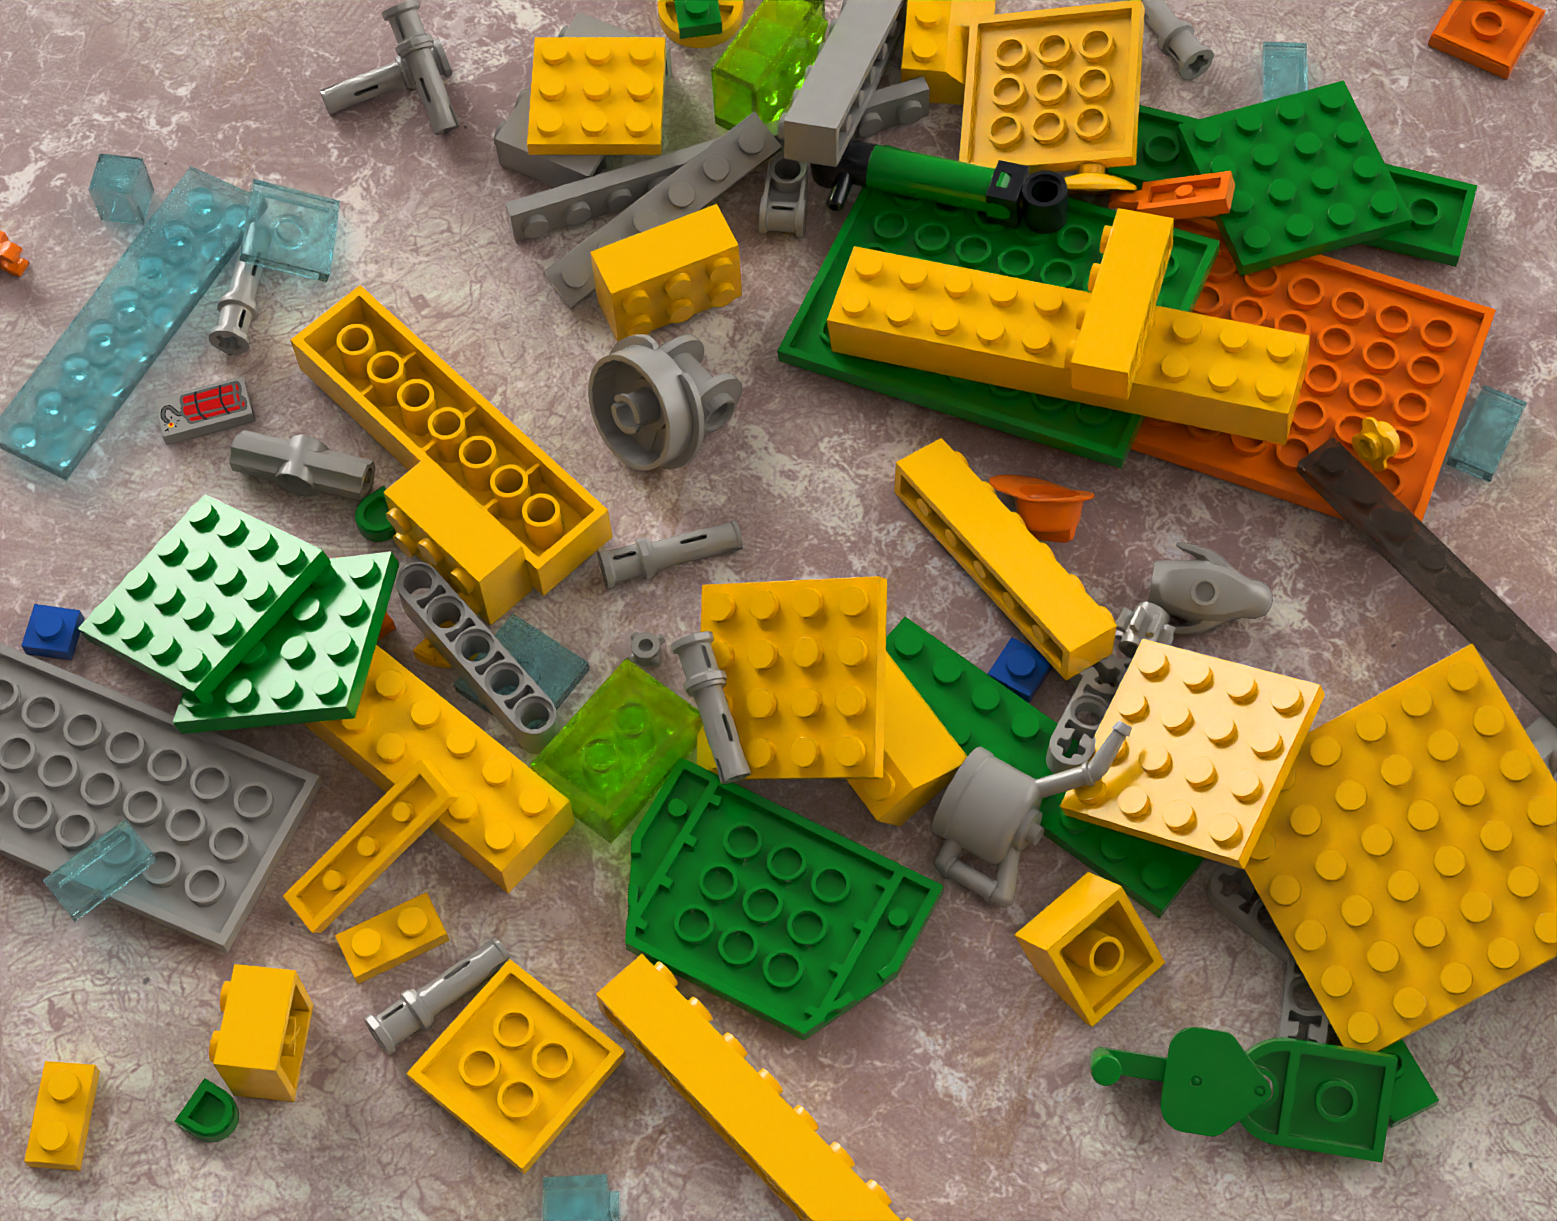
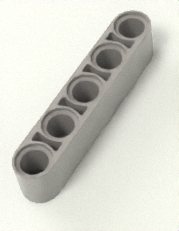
[395,561,561,754]

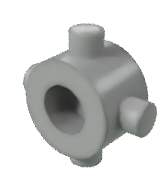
[627,632,665,667]

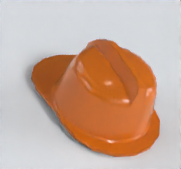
[989,474,1095,543]

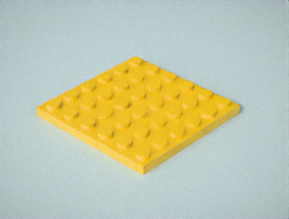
[1244,643,1557,1052]

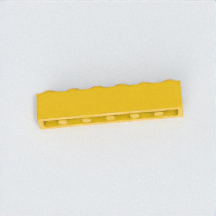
[894,438,1117,681]

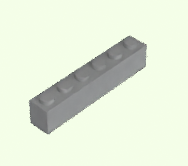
[778,0,908,167]

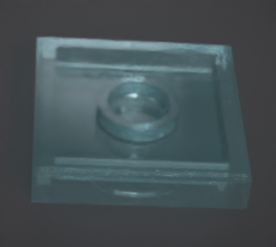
[239,179,340,282]
[454,614,590,729]

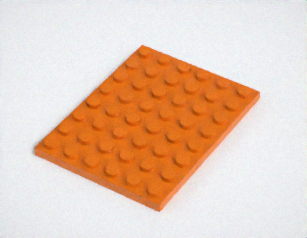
[1131,217,1496,543]

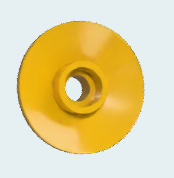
[1064,164,1137,194]

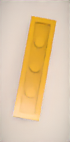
[283,759,459,933]

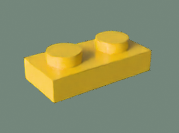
[335,892,450,984]
[24,1061,100,1171]

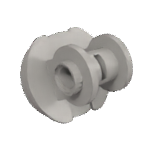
[588,334,743,471]

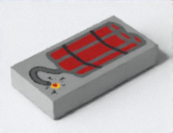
[154,376,255,445]

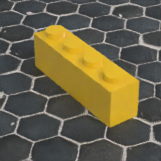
[1064,208,1174,400]

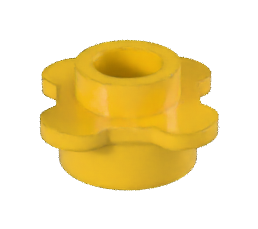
[1352,417,1400,472]

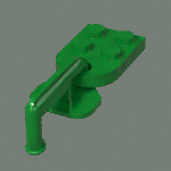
[1090,1027,1398,1163]

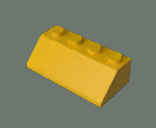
[901,0,996,105]
[846,651,967,827]

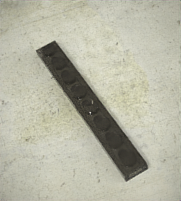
[1296,437,1557,728]

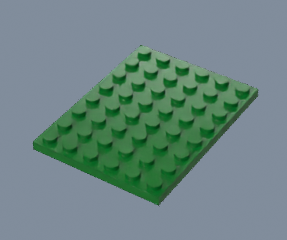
[777,144,1220,469]

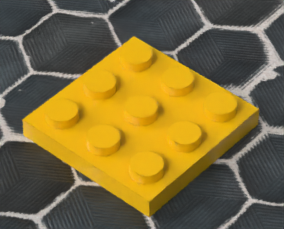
[527,37,666,155]
[406,959,627,1175]

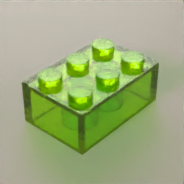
[711,0,828,130]
[530,658,704,844]

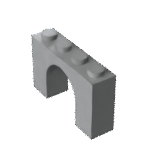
[494,12,672,187]

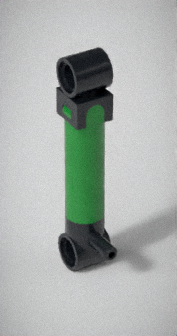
[810,139,1068,234]

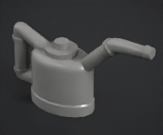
[931,721,1132,908]

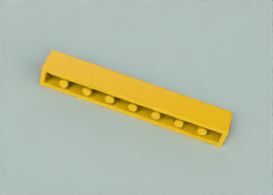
[596,954,913,1221]

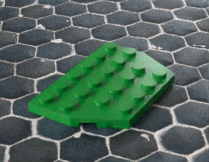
[625,757,944,1040]

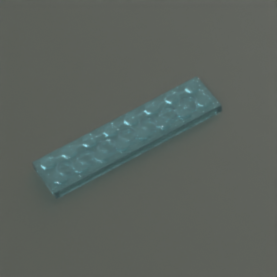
[0,166,267,481]

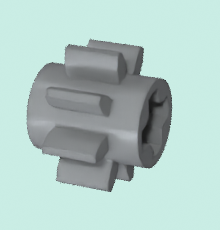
[1115,602,1176,658]

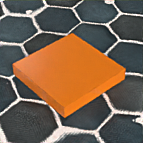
[1428,0,1546,80]

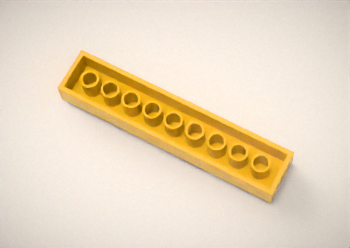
[827,246,1310,445]

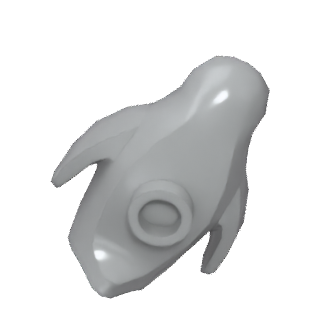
[1148,542,1273,635]

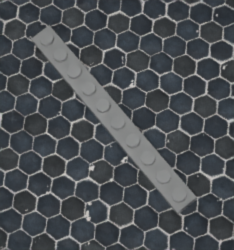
[505,76,930,242]

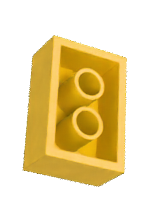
[590,204,742,342]
[383,457,533,626]

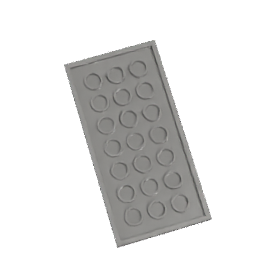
[0,643,323,953]

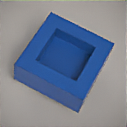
[21,604,85,661]
[987,637,1053,703]

